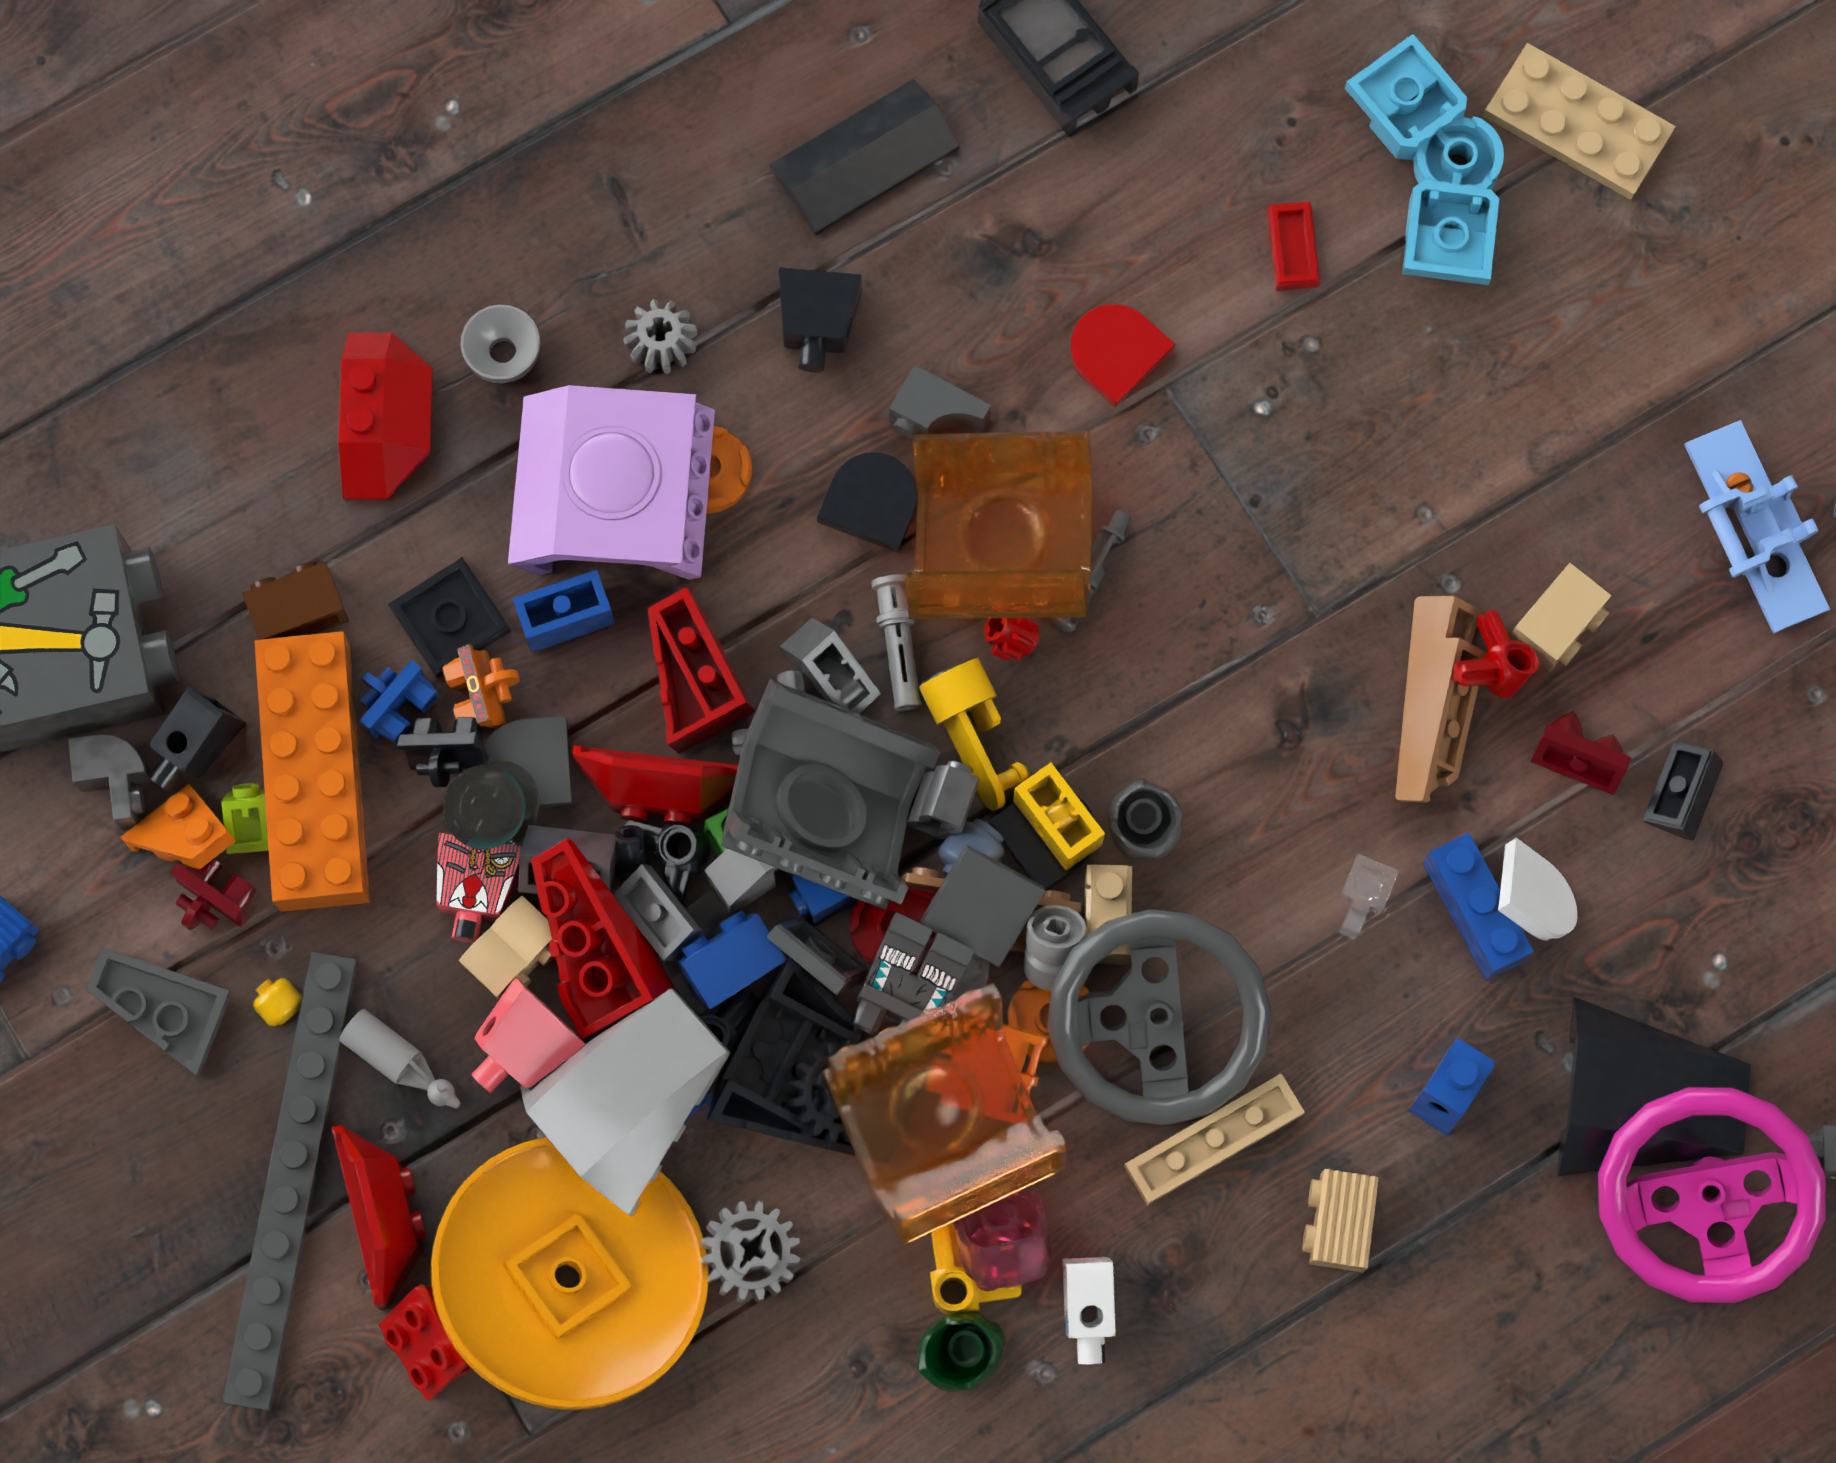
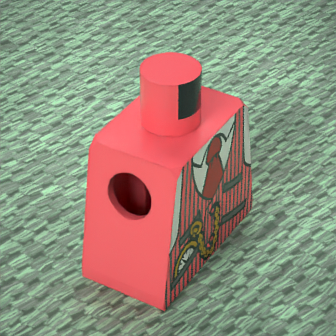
[437,833,522,944]

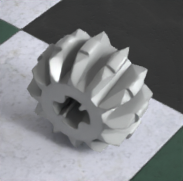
[623,299,697,375]

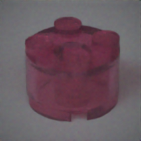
[953,1181,1051,1291]

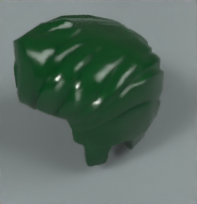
[918,1312,1006,1392]

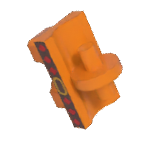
[442,645,520,730]

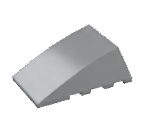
[520,989,730,1216]

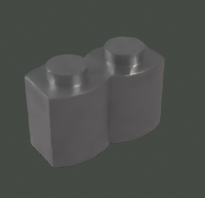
[907,761,980,839]

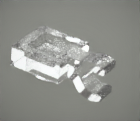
[1339,853,1399,940]

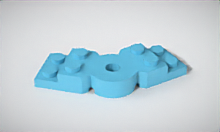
[1345,34,1504,285]

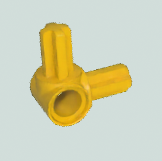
[930,1224,1022,1315]

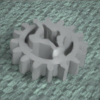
[699,1201,800,1303]

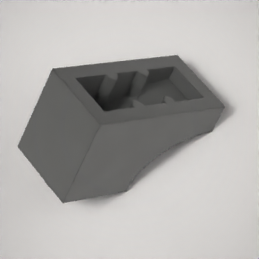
[889,365,991,442]
[779,618,881,714]

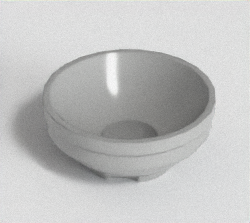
[460,305,540,383]

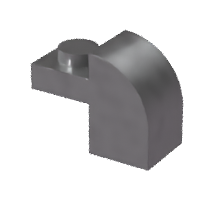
[68,734,153,830]

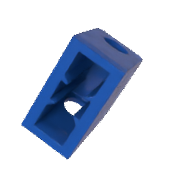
[1409,1038,1496,1136]

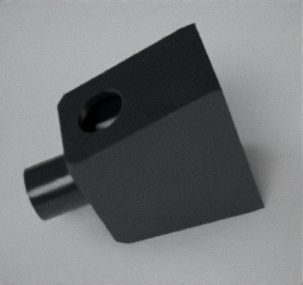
[779,267,862,373]
[148,687,246,791]

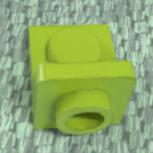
[221,783,269,854]

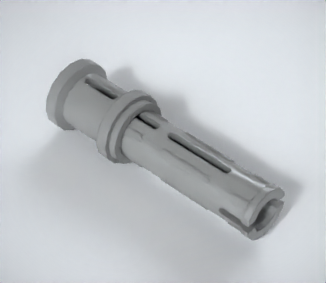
[871,574,922,711]

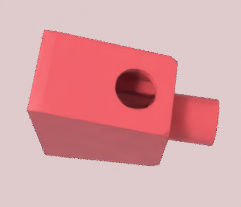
[471,978,585,1093]

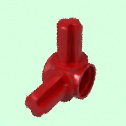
[1452,610,1539,698]

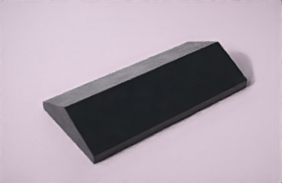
[770,79,959,235]

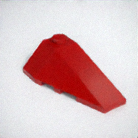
[531,837,675,1039]

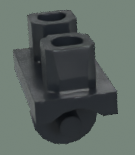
[397,717,489,788]

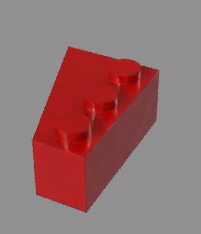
[647,587,756,754]

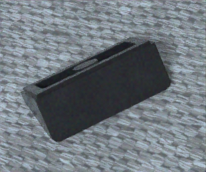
[1643,741,1723,841]

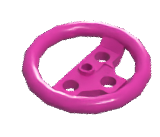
[1598,1087,1826,1303]

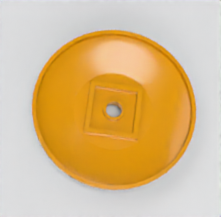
[431,1137,709,1410]

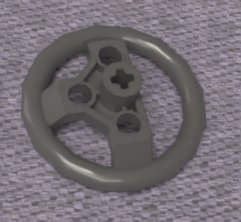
[1047,909,1272,1126]

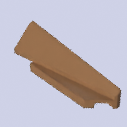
[1395,596,1486,803]

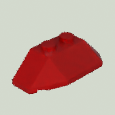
[338,333,433,500]
[572,745,738,827]
[332,1125,427,1310]

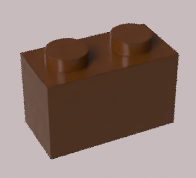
[242,562,349,640]

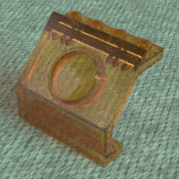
[905,431,1094,619]
[823,983,1067,1245]

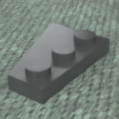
[86,948,232,1078]

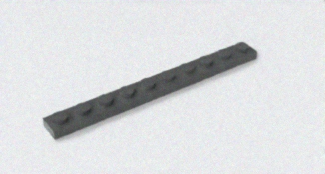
[223,952,358,1411]

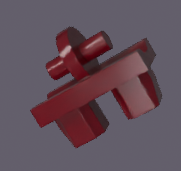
[170,859,256,930]

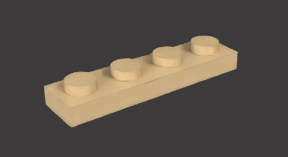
[1124,1073,1305,1205]

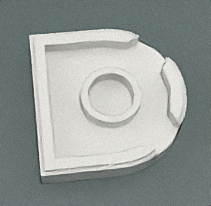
[1498,838,1577,941]

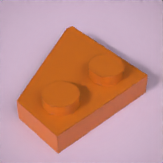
[121,784,236,869]

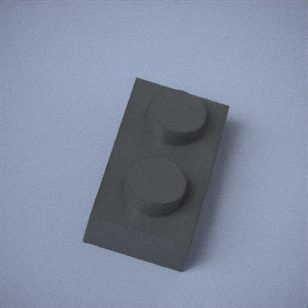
[613,864,702,962]

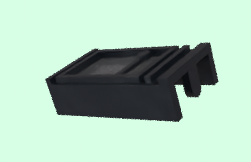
[978,0,1139,137]

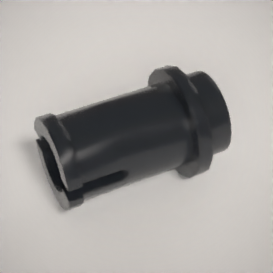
[615,825,650,883]

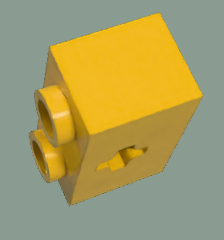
[1013,762,1105,871]

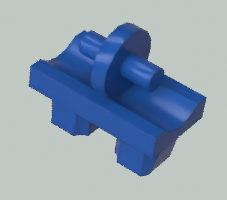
[359,660,439,745]

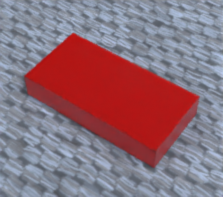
[1267,202,1320,291]

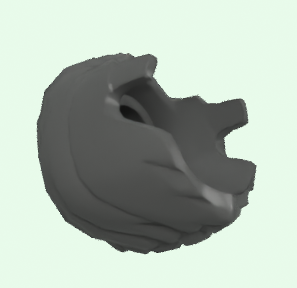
[1108,778,1183,860]

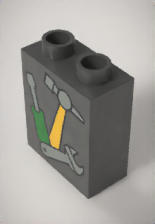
[0,524,179,752]

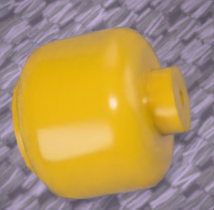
[253,978,302,1026]

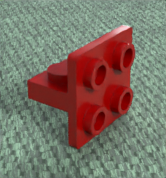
[379,1284,473,1401]

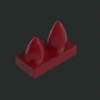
[1530,711,1631,795]

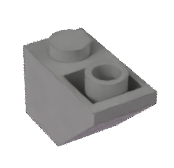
[705,849,778,916]

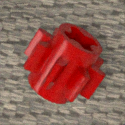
[984,605,1039,662]

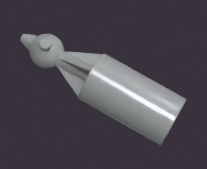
[339,1009,461,1109]

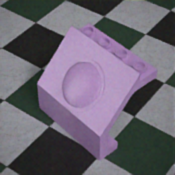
[508,385,715,580]

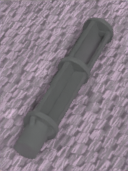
[1051,510,1131,633]

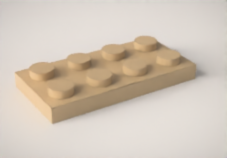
[1483,43,1676,200]

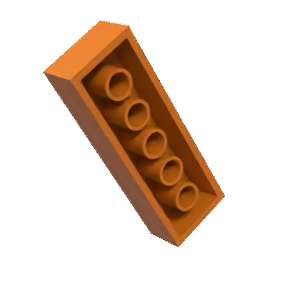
[254,631,370,912]

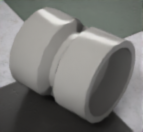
[1024,905,1086,991]

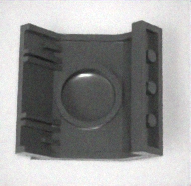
[721,679,941,910]

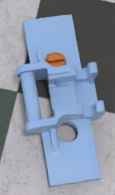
[1684,420,1830,634]

